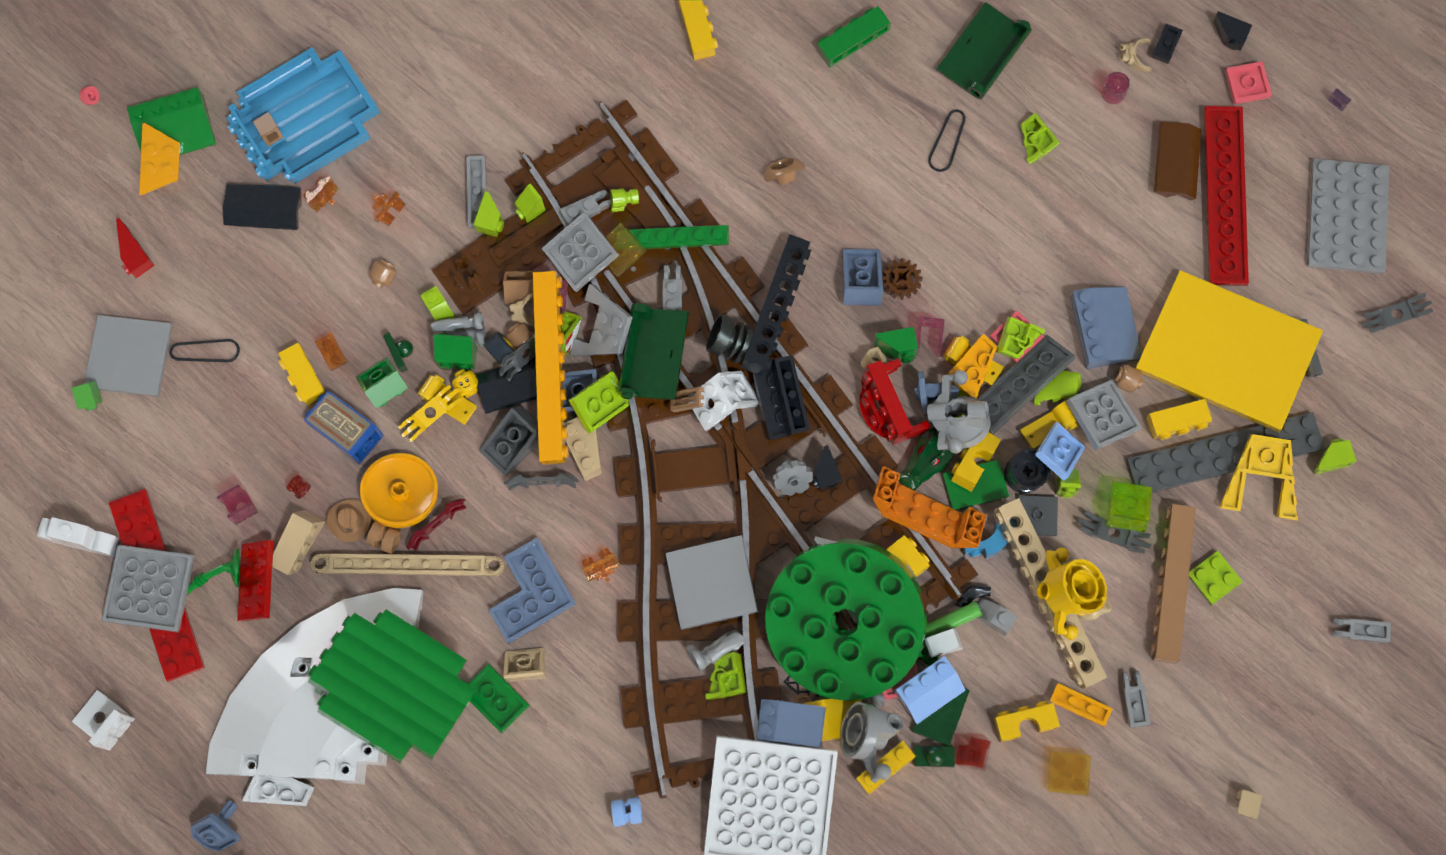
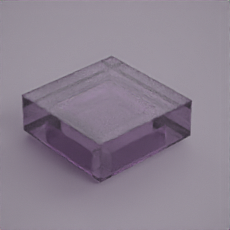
[1328,88,1351,111]

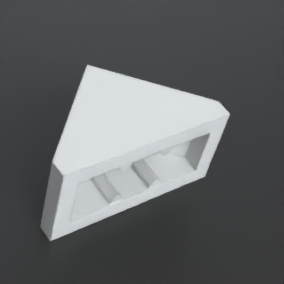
[925,629,963,658]

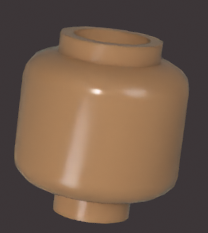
[369,259,397,288]
[506,322,533,351]
[1113,364,1143,392]

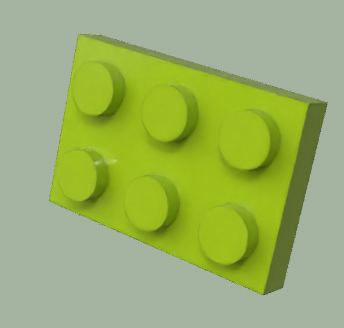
[569,371,630,433]

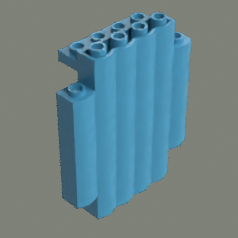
[227,47,380,184]

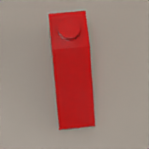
[116,218,155,278]

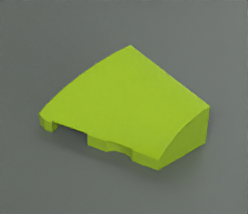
[1021,112,1061,164]
[996,317,1045,359]
[1034,371,1082,405]
[706,652,747,700]

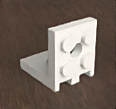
[688,371,759,431]
[72,690,135,750]

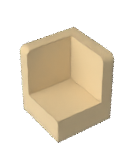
[1237,790,1262,820]

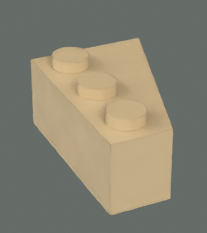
[564,417,602,482]
[272,510,327,575]

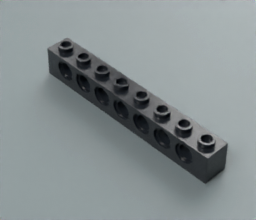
[741,234,812,376]

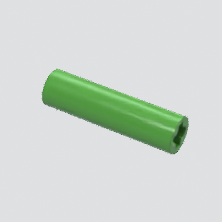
[926,601,982,638]

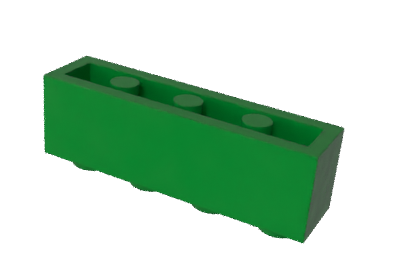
[817,6,891,68]

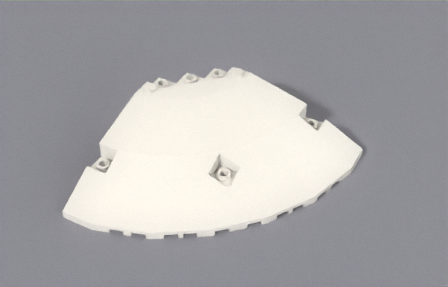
[206,588,424,784]

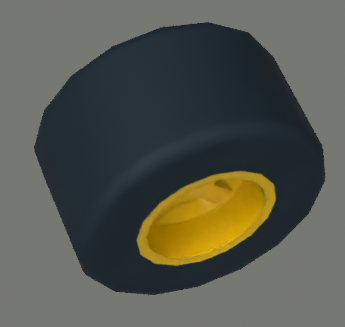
[484,332,516,364]

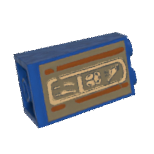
[304,391,384,465]

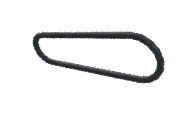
[928,109,966,172]
[169,339,240,362]

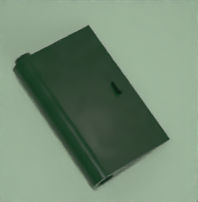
[936,2,1032,99]
[618,303,689,400]

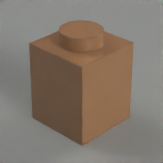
[253,113,284,146]

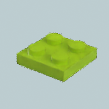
[1189,551,1243,605]

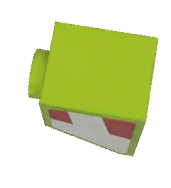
[561,311,582,357]

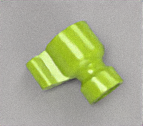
[610,188,639,212]

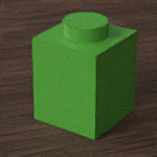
[71,381,103,411]

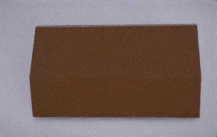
[1154,122,1201,200]

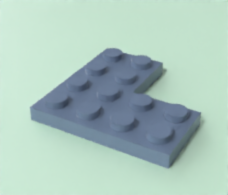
[489,538,576,644]

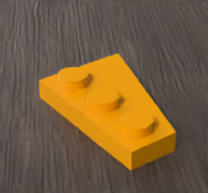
[947,334,998,399]

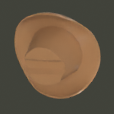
[764,158,805,185]
[327,499,371,542]

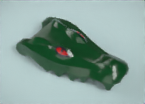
[899,427,955,491]

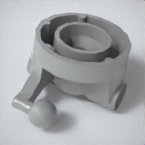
[927,370,991,453]
[840,693,904,783]

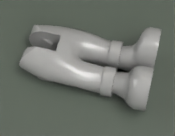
[430,312,486,347]
[686,630,745,672]

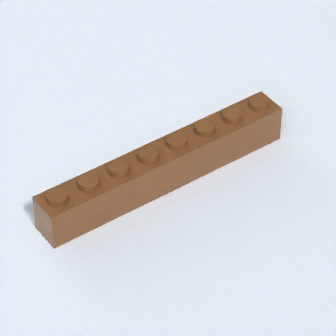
[1150,504,1196,664]

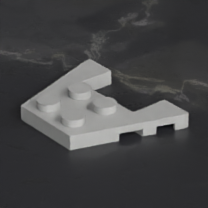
[569,284,632,356]

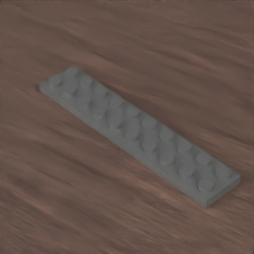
[1126,412,1325,497]

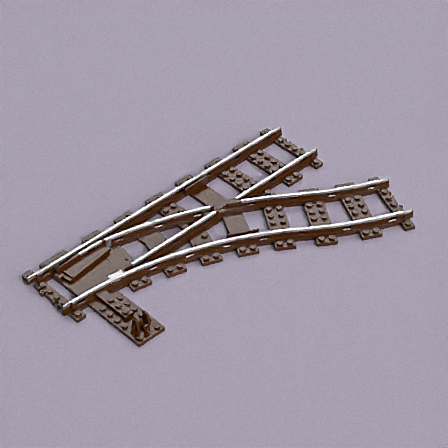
[432,100,979,799]

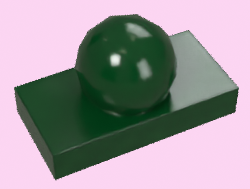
[383,332,413,373]
[914,746,955,768]

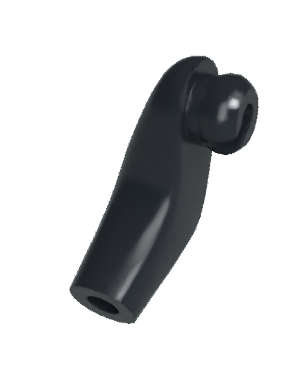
[956,585,991,608]

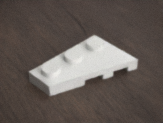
[242,776,314,806]

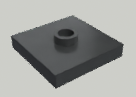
[1018,495,1058,537]

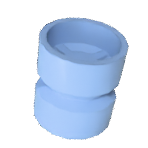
[611,797,643,827]

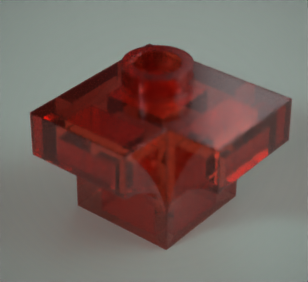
[955,737,991,771]

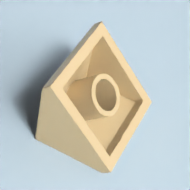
[504,648,547,682]

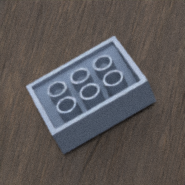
[1070,287,1142,369]

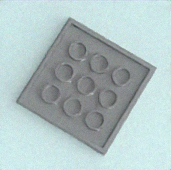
[84,315,173,397]
[666,535,758,630]
[101,545,195,632]

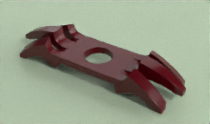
[407,499,467,552]

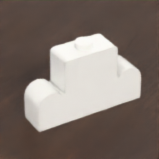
[36,517,120,558]

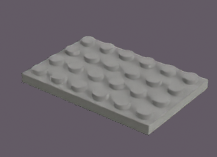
[1307,159,1389,274]

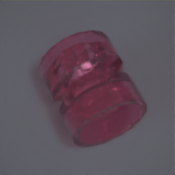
[1102,72,1130,104]

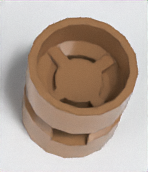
[366,521,402,554]

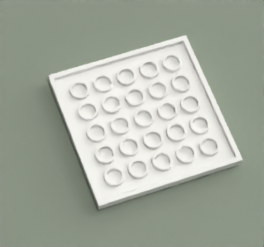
[704,736,838,855]

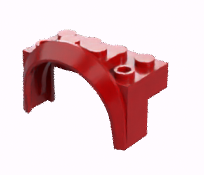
[859,358,930,446]

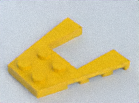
[1219,434,1298,520]

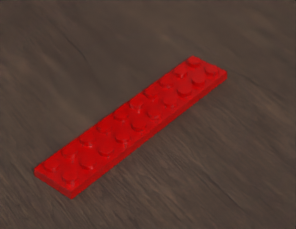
[1204,106,1249,286]
[109,489,205,682]

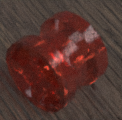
[286,475,311,499]

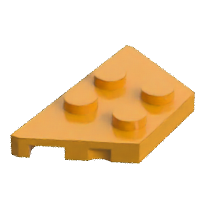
[139,123,181,195]

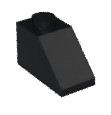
[1213,11,1252,51]
[812,445,843,493]

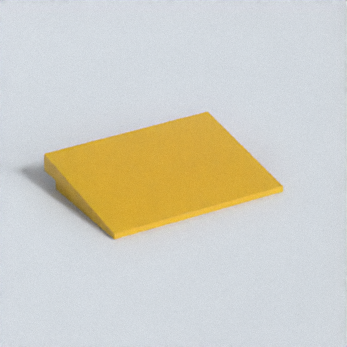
[1136,270,1323,433]

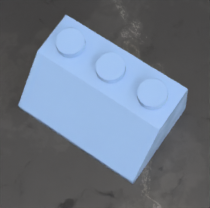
[894,656,965,724]

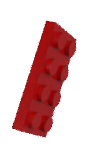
[237,540,274,622]

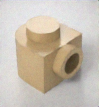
[861,347,887,370]

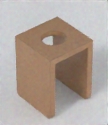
[503,271,538,304]

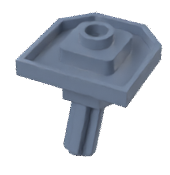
[914,371,959,416]
[190,800,241,851]

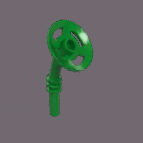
[187,548,240,595]

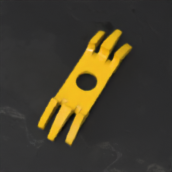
[398,384,462,442]

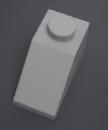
[977,598,1018,636]

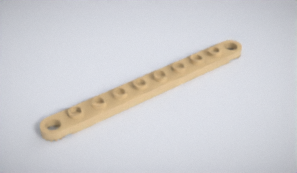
[310,554,505,576]

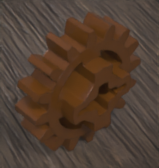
[882,258,923,300]

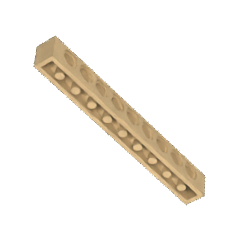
[994,498,1107,689]

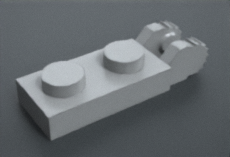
[559,190,611,226]
[663,265,682,311]
[1333,619,1391,644]
[1122,670,1151,728]

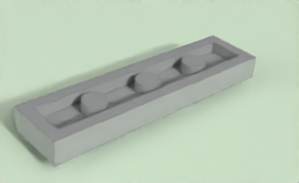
[466,155,487,229]

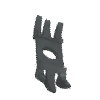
[1362,293,1433,333]
[499,333,536,382]
[504,472,579,491]
[1078,511,1151,553]

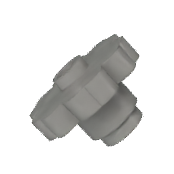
[773,460,813,496]

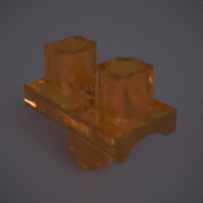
[303,177,339,213]
[372,191,406,226]
[315,332,348,371]
[582,548,620,582]

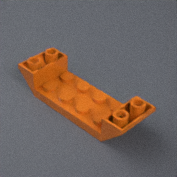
[873,466,987,548]

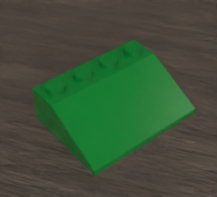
[127,87,217,155]

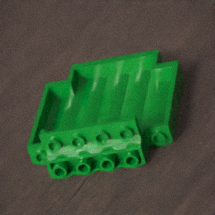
[307,609,477,764]

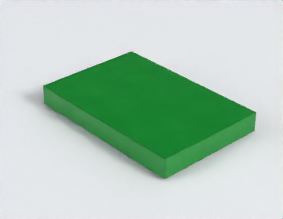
[942,460,1009,510]
[468,664,530,734]

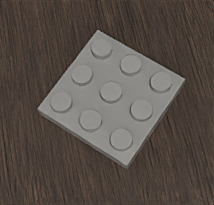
[542,212,619,292]
[1066,379,1142,451]

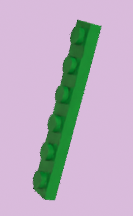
[617,225,729,250]

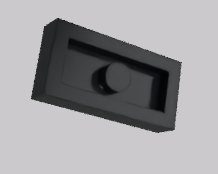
[1151,23,1183,64]

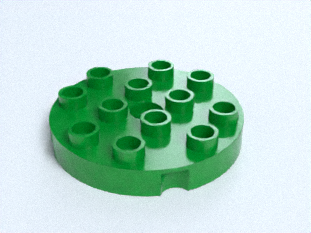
[765,539,927,700]

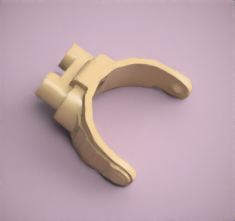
[1119,38,1152,72]
[510,293,535,326]

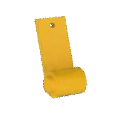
[943,336,1004,386]
[417,374,477,425]
[1020,400,1080,449]

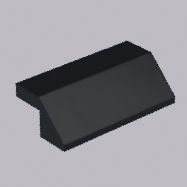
[223,183,302,230]
[752,355,810,441]
[476,357,537,414]

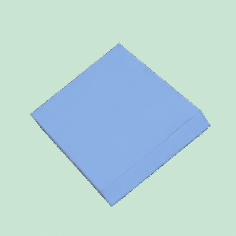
[1035,422,1085,481]

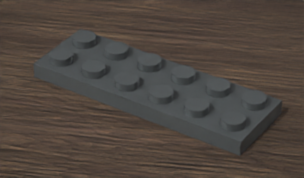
[978,335,1075,435]

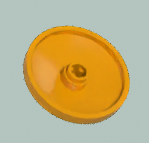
[360,453,438,528]

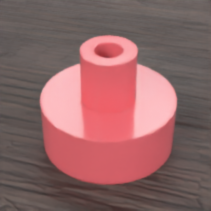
[79,86,100,105]

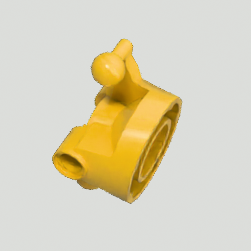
[1037,547,1107,640]

